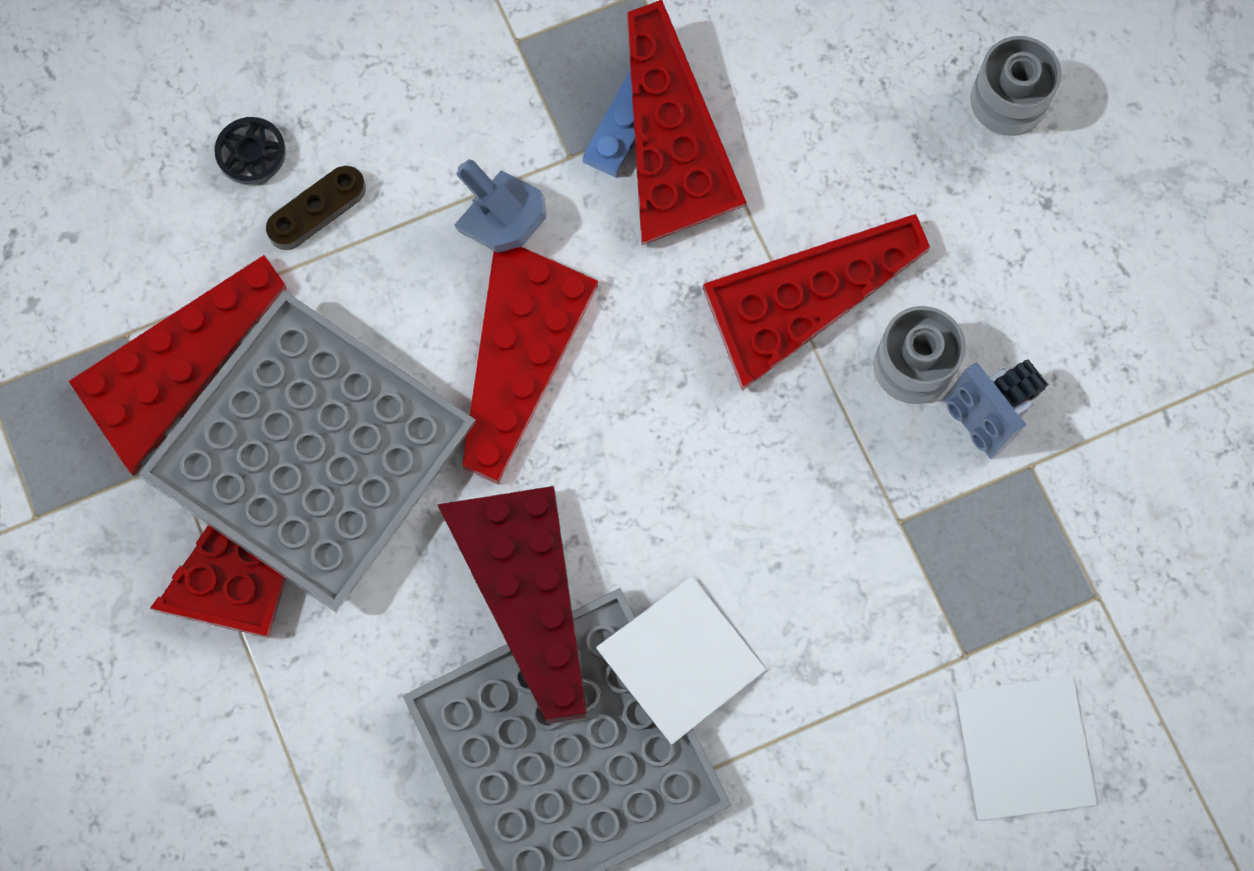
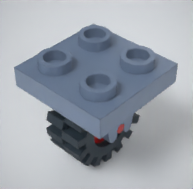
[943,359,1049,459]

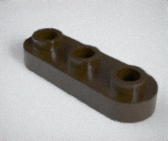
[266,165,366,250]

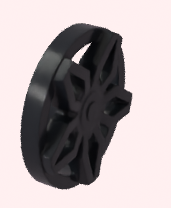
[214,117,286,185]

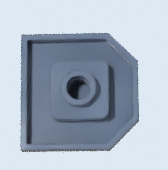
[454,159,546,253]

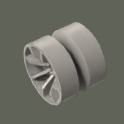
[970,36,1061,135]
[874,306,965,404]

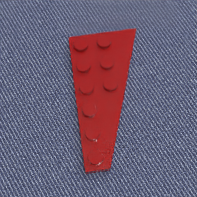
[703,214,930,391]

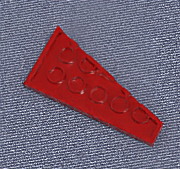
[627,0,747,246]
[462,247,598,484]
[68,255,287,476]
[150,525,286,639]

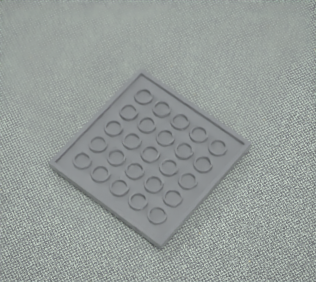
[138,290,476,613]
[403,588,732,871]

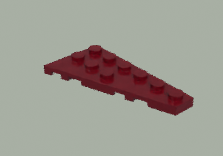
[437,486,588,724]

